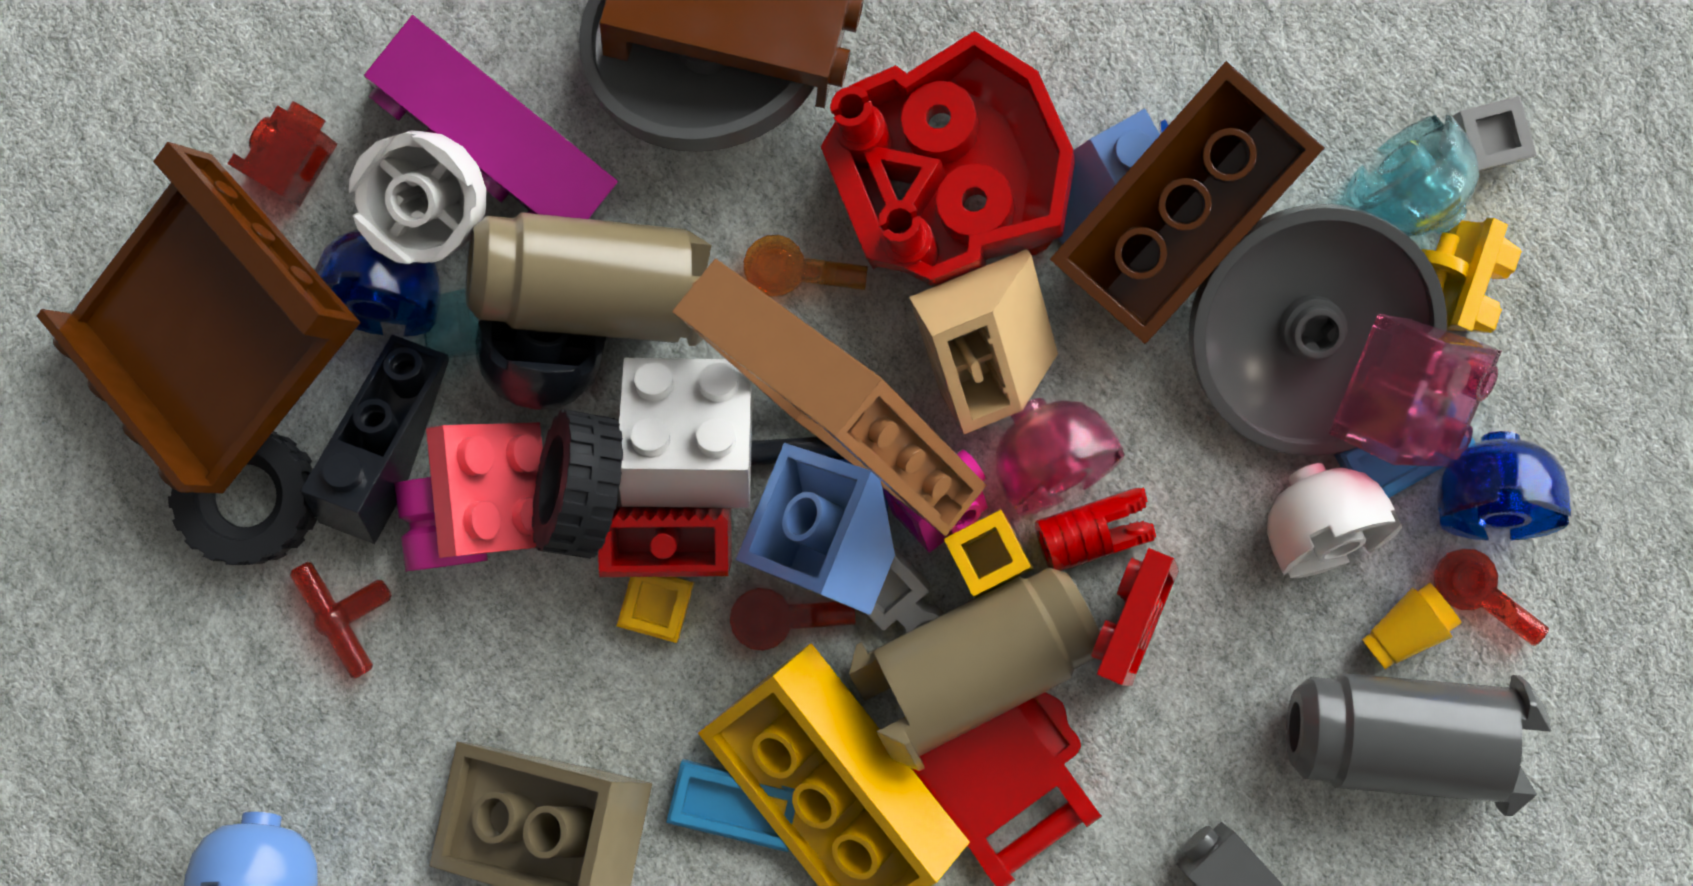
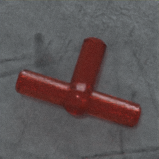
[290,561,392,679]

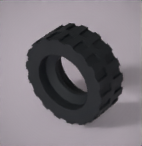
[532,409,623,559]
[168,431,317,565]

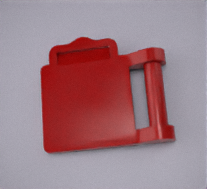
[912,692,1102,886]

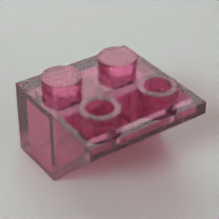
[1329,314,1502,467]

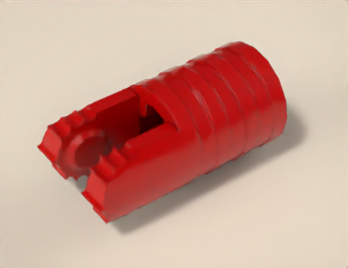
[1035,487,1156,571]

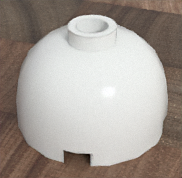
[349,131,486,264]
[1267,463,1402,578]

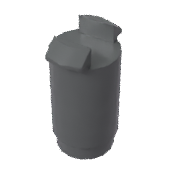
[1286,673,1551,816]

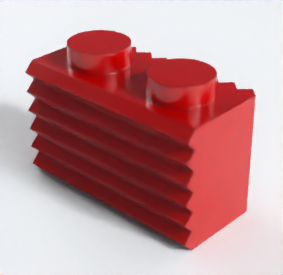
[598,504,732,577]

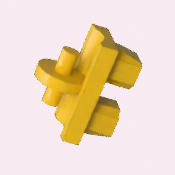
[1421,218,1522,333]

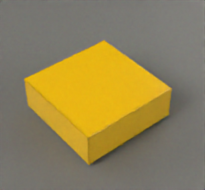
[616,577,695,643]

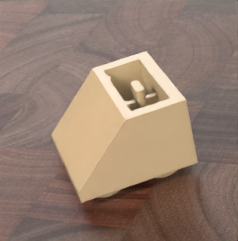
[909,249,1058,435]

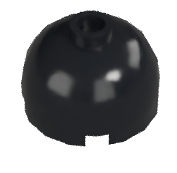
[475,320,606,410]

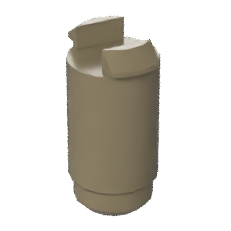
[465,212,711,346]
[849,567,1100,771]

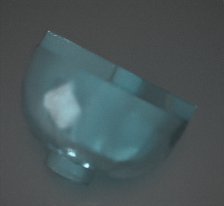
[1347,115,1480,237]

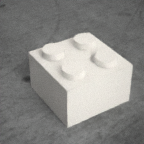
[619,358,753,508]

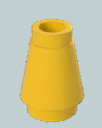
[1361,582,1462,670]

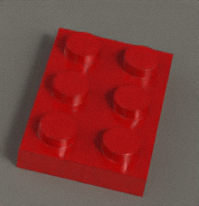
[1091,548,1179,686]

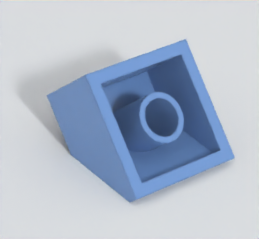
[736,443,895,615]

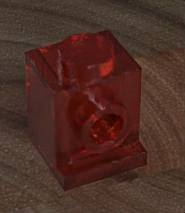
[227,101,338,207]

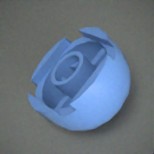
[184,812,318,886]

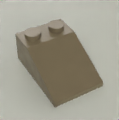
[429,741,652,886]

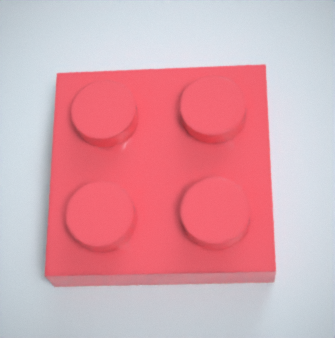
[426,422,543,558]

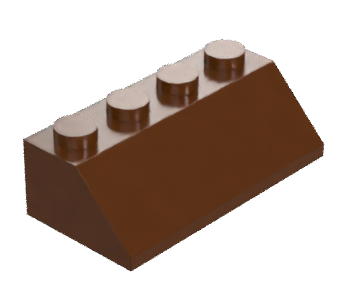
[1049,61,1325,345]

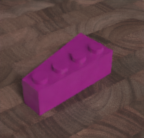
[363,14,618,219]

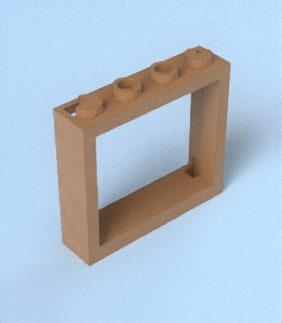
[672,258,987,537]

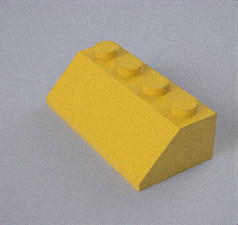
[698,643,969,886]

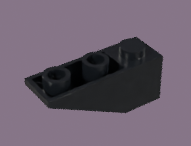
[300,334,449,544]

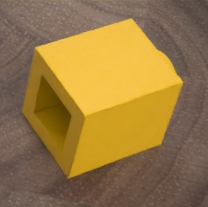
[944,510,1033,597]

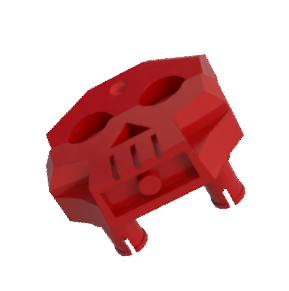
[820,31,1075,287]

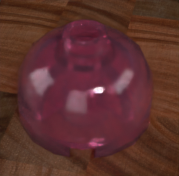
[995,398,1125,516]

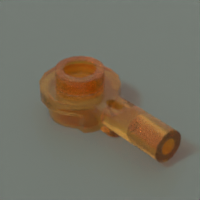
[743,235,868,297]

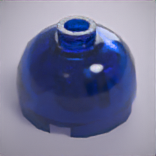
[315,229,441,337]
[1437,431,1572,541]

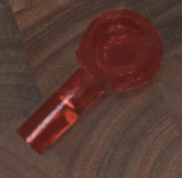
[1434,548,1549,646]
[730,588,856,651]

